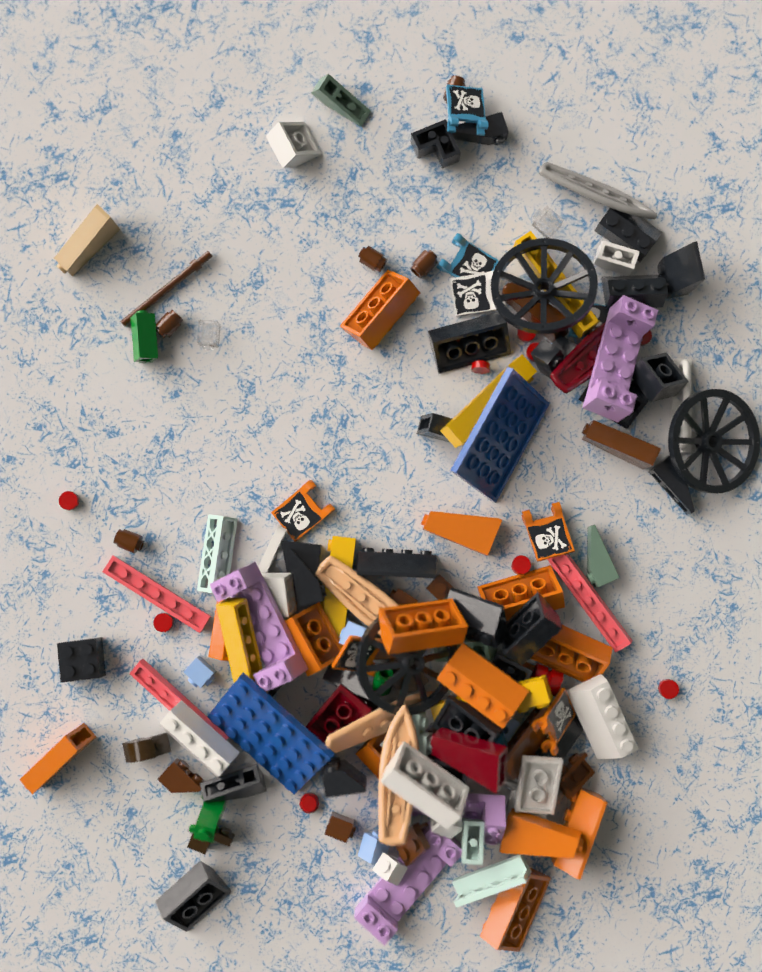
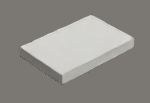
[514,755,563,815]

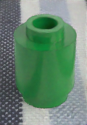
[372,669,394,696]

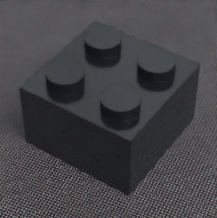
[632,353,689,403]
[57,637,106,683]

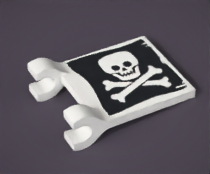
[450,271,506,316]

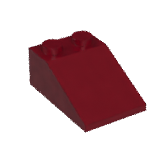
[306,683,372,745]

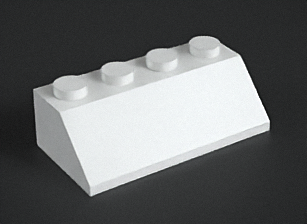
[567,674,639,759]
[160,700,240,778]
[380,741,470,830]

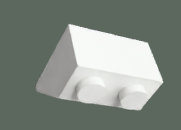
[266,122,321,168]

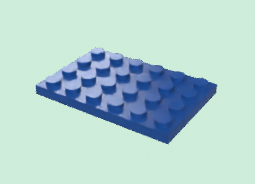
[450,367,550,503]
[207,672,334,795]

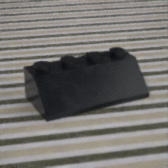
[428,312,511,374]
[357,548,436,578]

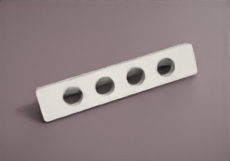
[671,358,692,453]

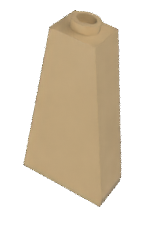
[54,204,120,277]

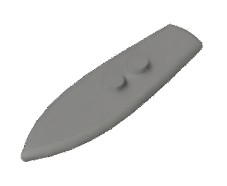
[539,162,657,219]

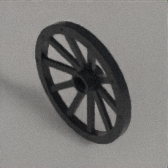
[491,238,598,334]
[668,389,760,494]
[356,617,458,715]

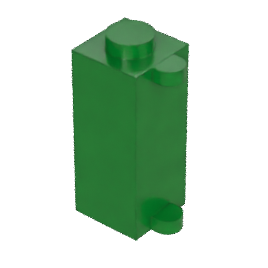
[131,310,158,363]
[188,796,227,843]

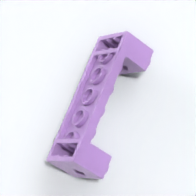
[583,295,658,422]
[209,561,308,692]
[411,793,506,845]
[354,820,462,946]

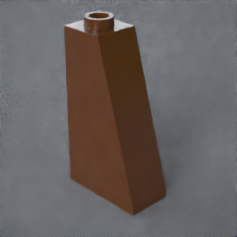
[502,282,569,343]
[582,420,661,470]

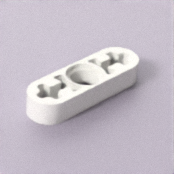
[258,525,287,573]

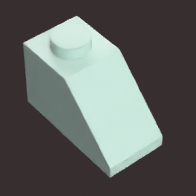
[461,818,485,865]

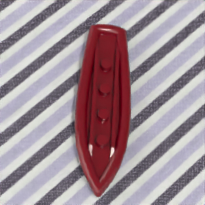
[550,322,606,394]

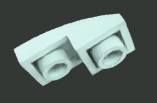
[412,712,433,757]

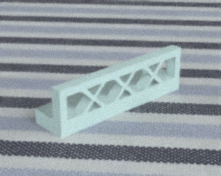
[197,515,238,593]
[452,855,531,908]

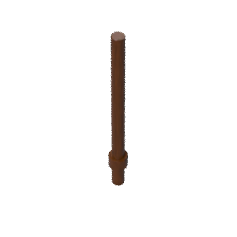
[120,251,213,327]

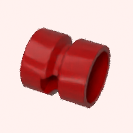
[531,663,564,697]

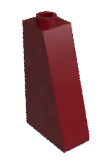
[430,727,507,793]

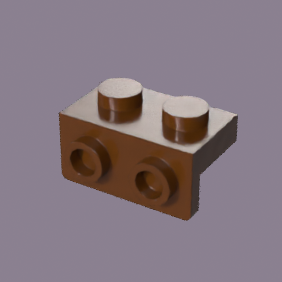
[559,752,595,799]
[395,822,431,867]

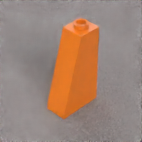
[421,511,502,556]
[19,723,96,794]
[499,808,584,858]

